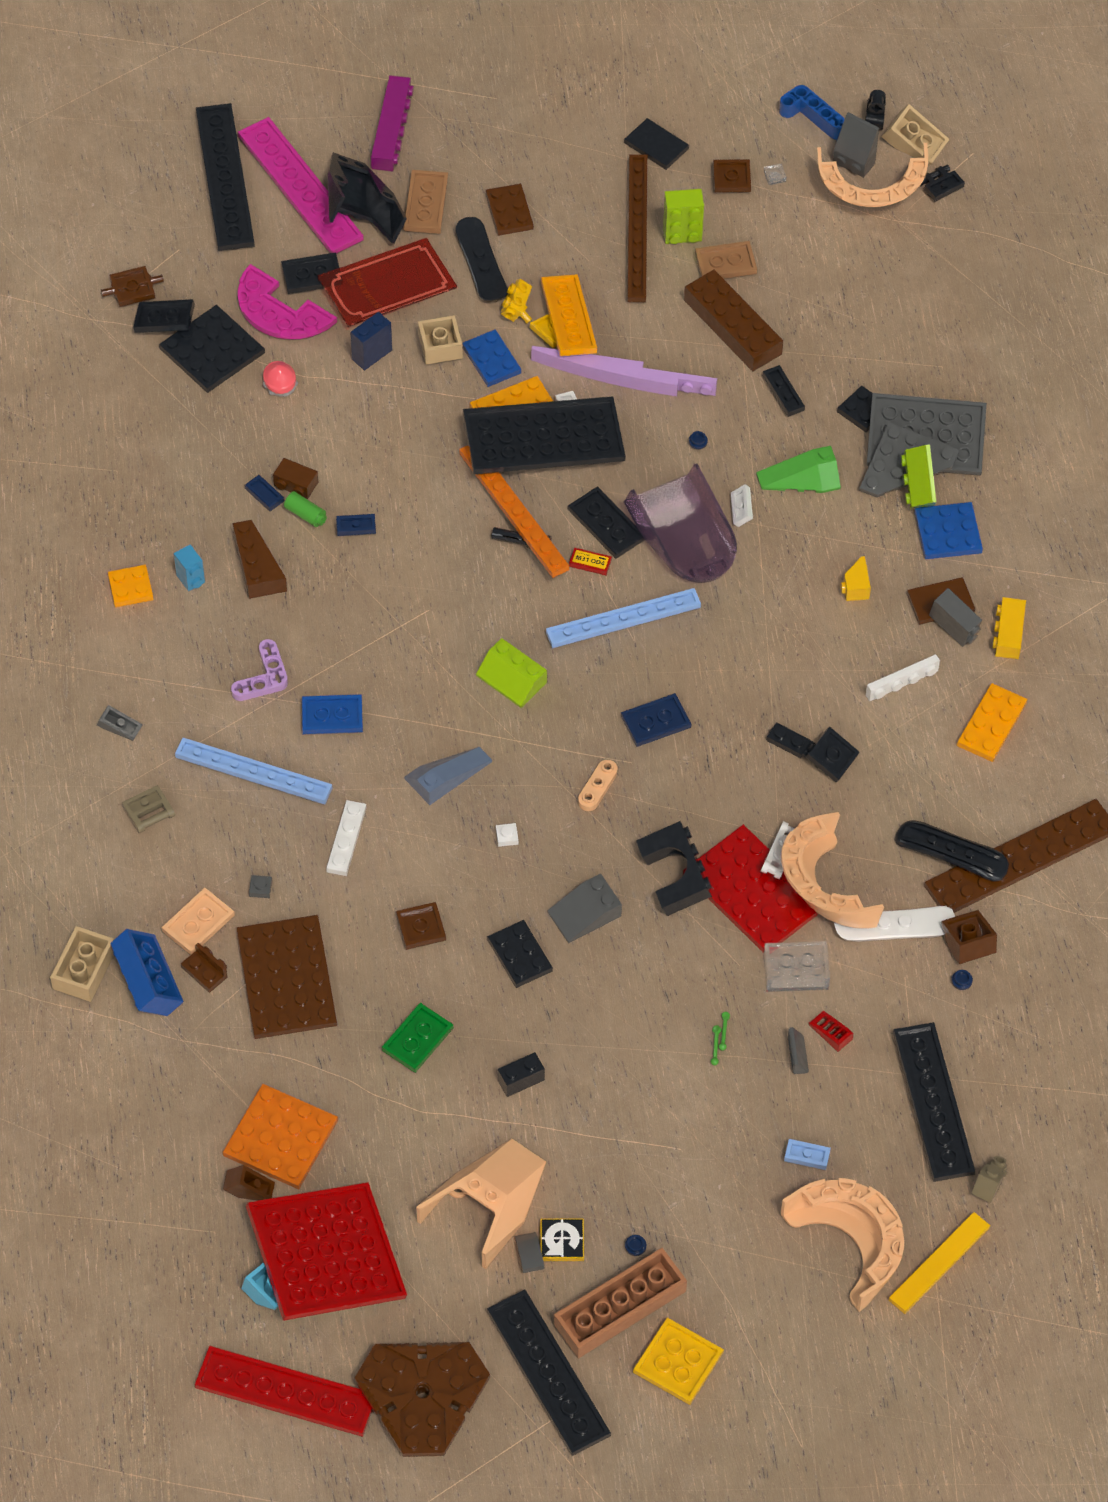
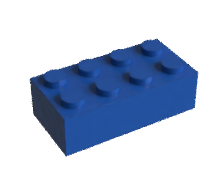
[110,929,184,1016]

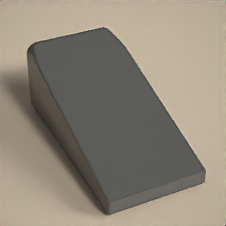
[97,705,143,741]

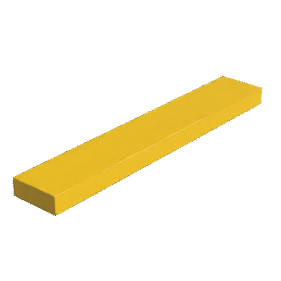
[889,1212,990,1314]

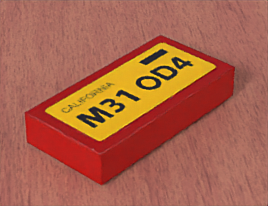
[569,548,612,576]

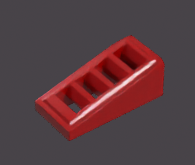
[809,1010,854,1052]

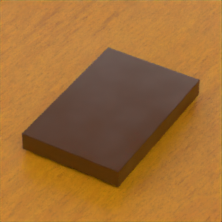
[907,577,975,625]

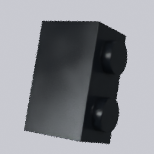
[497,1052,545,1097]

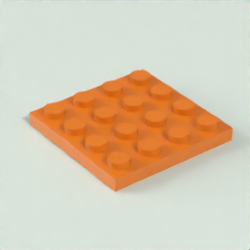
[223,1084,338,1190]

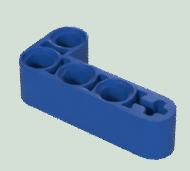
[779,85,845,140]

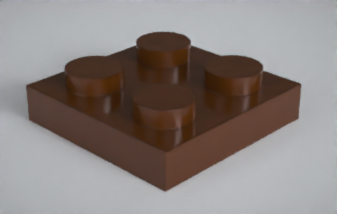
[713,159,751,192]
[396,902,446,950]

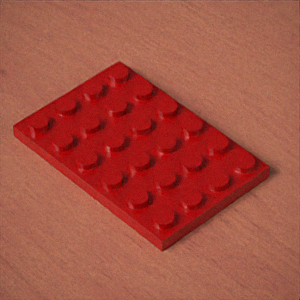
[683,824,819,955]

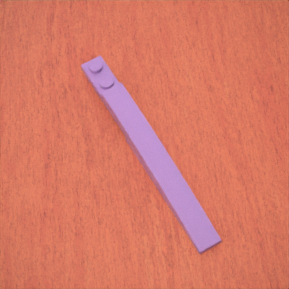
[531,346,717,396]

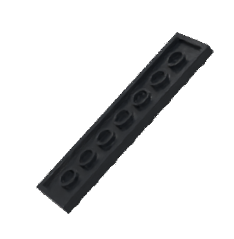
[893,1022,975,1182]
[487,1289,611,1456]

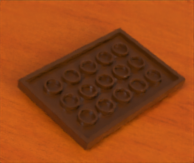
[236,915,337,1039]

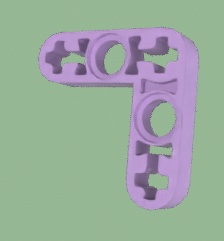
[231,639,288,701]

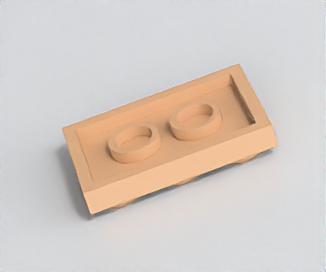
[161,888,235,955]

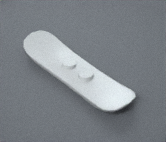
[834,906,955,942]

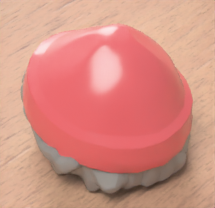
[263,361,298,397]

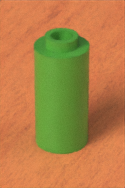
[284,491,327,527]

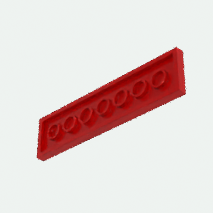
[195,1345,373,1437]

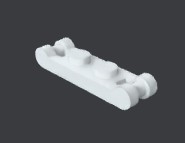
[761,821,795,880]

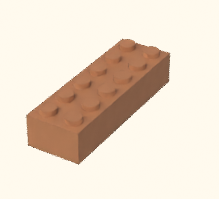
[554,1248,687,1359]

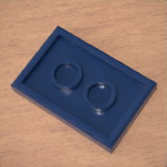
[621,693,692,747]

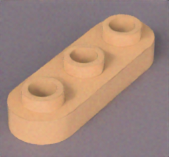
[578,760,618,811]

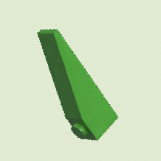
[756,446,841,493]

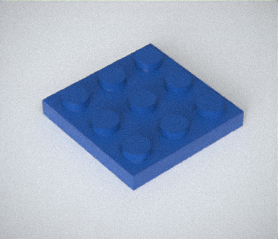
[914,502,983,559]

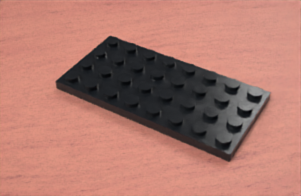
[463,396,626,474]

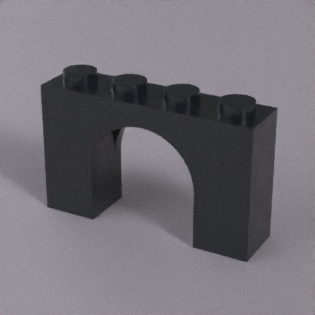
[636,821,712,916]

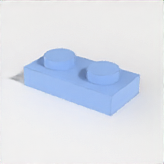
[784,1139,831,1170]

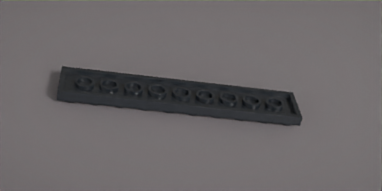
[196,103,255,251]

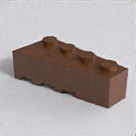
[232,520,287,599]

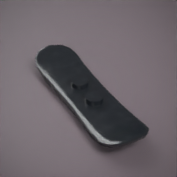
[456,217,508,301]
[894,820,1009,881]

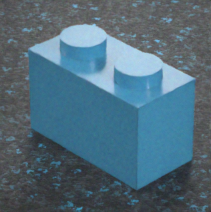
[174,545,205,592]

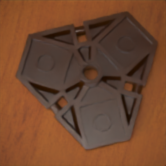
[355,1342,490,1457]

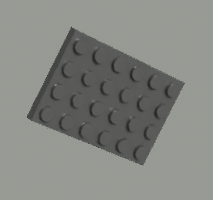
[867,393,987,475]

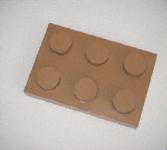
[695,241,757,279]

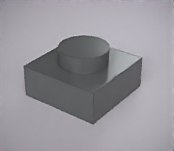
[249,875,272,898]

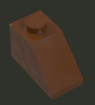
[223,1165,275,1201]

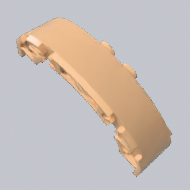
[817,143,928,207]
[781,812,884,928]
[781,1178,904,1312]

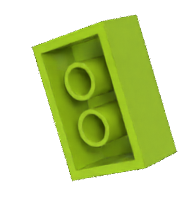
[663,189,704,244]

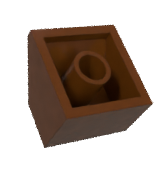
[941,910,997,964]

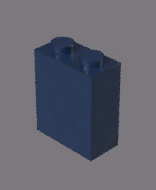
[350,312,392,371]

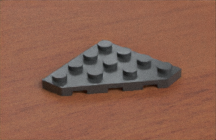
[859,422,960,497]

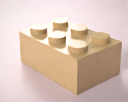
[50,926,114,1002]

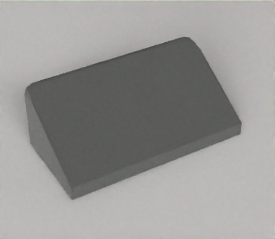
[788,1027,809,1074]

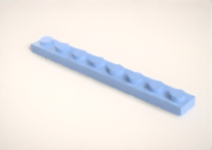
[546,588,701,648]
[175,738,333,805]

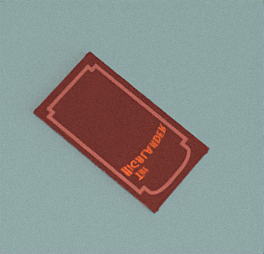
[318,238,457,327]

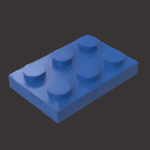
[462,329,521,387]
[302,694,363,734]

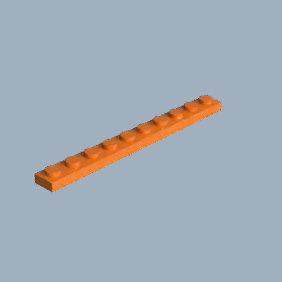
[459,445,570,578]

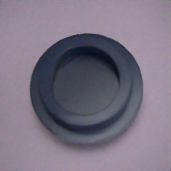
[689,431,708,449]
[952,970,973,990]
[625,1235,647,1256]

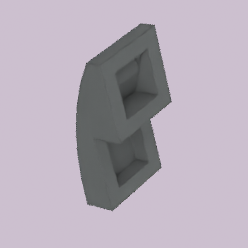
[515,1232,545,1273]

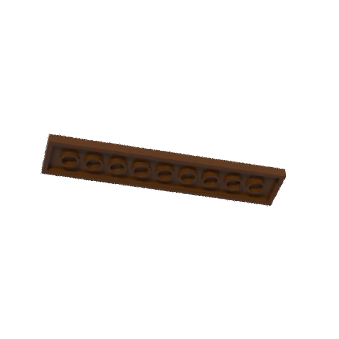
[924,798,1108,913]

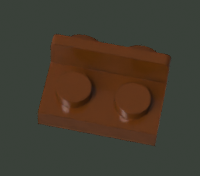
[181,943,228,993]

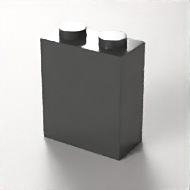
[929,588,982,647]

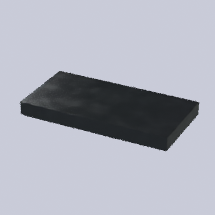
[567,486,646,559]

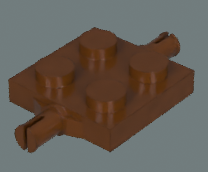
[101,266,164,307]

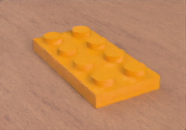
[470,376,553,408]
[957,683,1028,762]

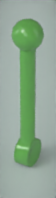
[718,1012,730,1051]
[711,1025,722,1066]

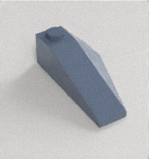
[404,747,492,805]

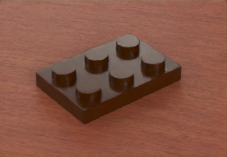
[486,183,534,236]

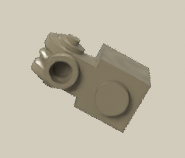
[972,1156,1007,1203]

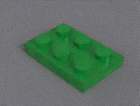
[382,1003,454,1073]

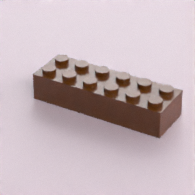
[684,269,783,372]

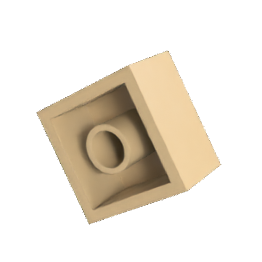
[418,315,463,365]

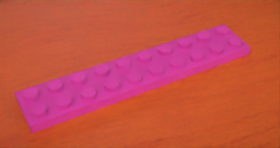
[238,117,364,253]

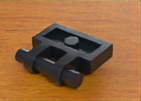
[920,165,965,202]

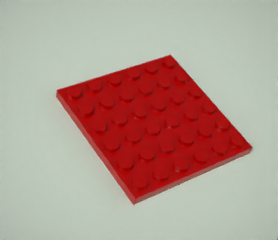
[246,1182,407,1321]

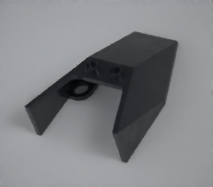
[328,152,407,243]

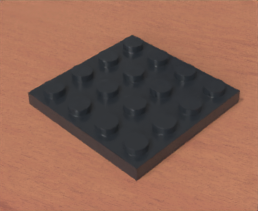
[159,304,265,393]

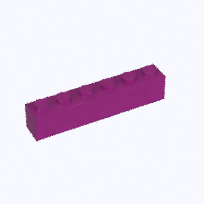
[371,75,414,172]

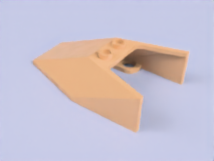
[416,1139,546,1269]

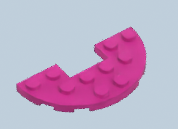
[237,264,337,339]

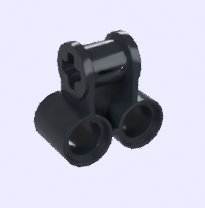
[865,90,886,130]

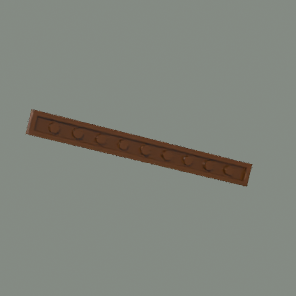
[627,154,648,302]

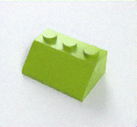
[901,445,936,509]
[476,638,547,708]

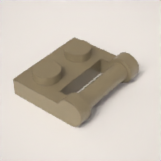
[122,785,175,833]

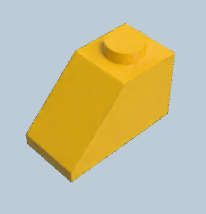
[841,556,871,601]

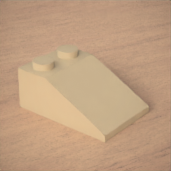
[881,104,949,165]

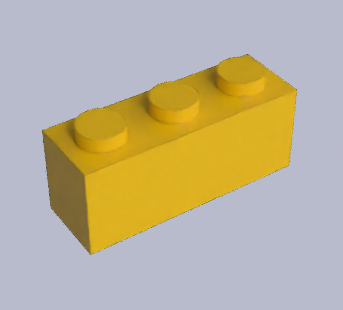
[992,597,1026,660]

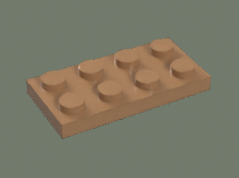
[404,170,448,234]

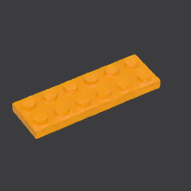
[541,274,597,356]

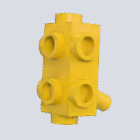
[501,279,532,323]

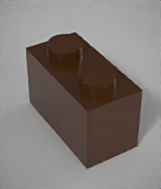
[273,458,319,499]

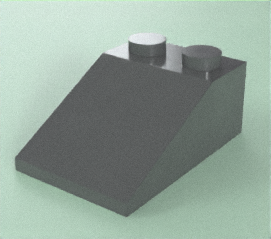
[833,112,879,178]
[547,873,622,943]

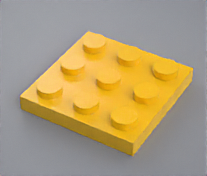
[633,1317,724,1405]

